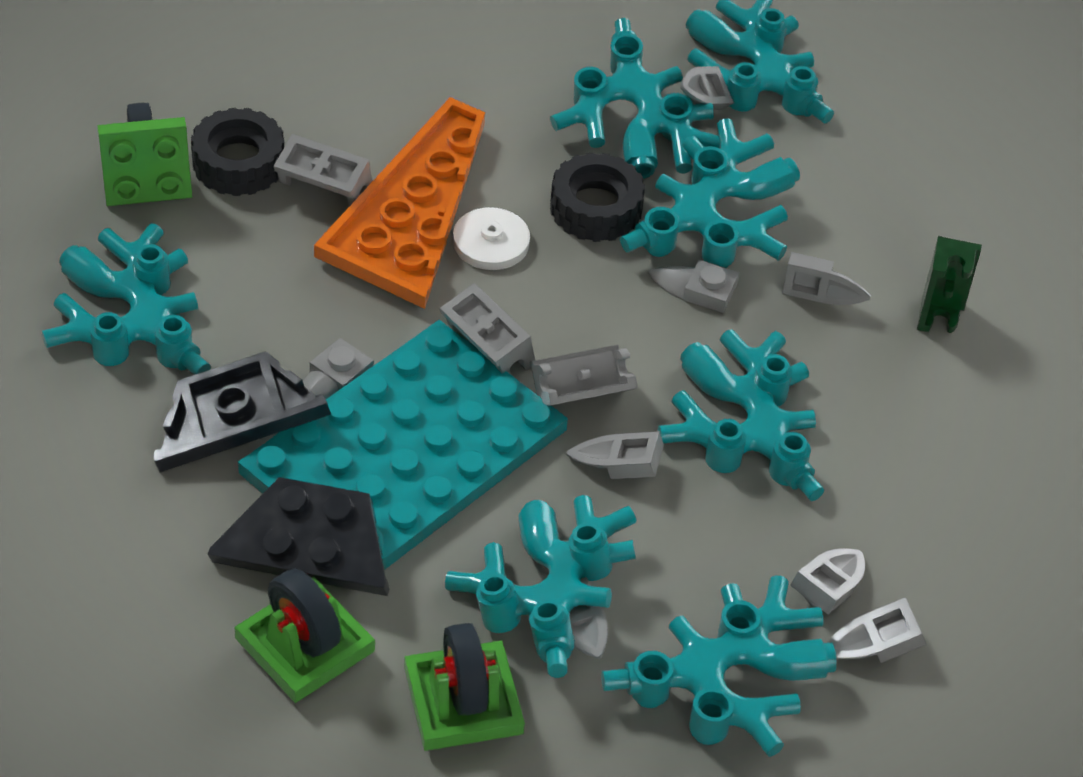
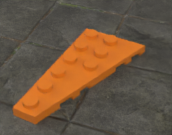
[314,97,485,309]

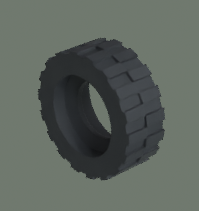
[191,108,285,196]
[550,152,645,242]

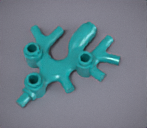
[681,0,834,124]
[550,18,721,179]
[620,118,800,268]
[42,223,211,375]
[658,329,825,501]
[445,495,637,678]
[601,575,837,757]

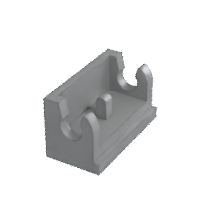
[274,134,372,206]
[440,283,535,375]
[530,344,638,405]

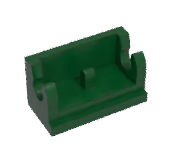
[917,236,982,333]

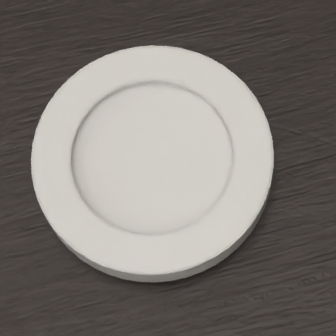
[453,208,530,270]

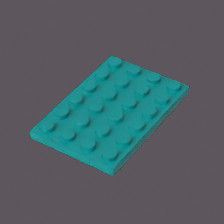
[238,319,568,570]

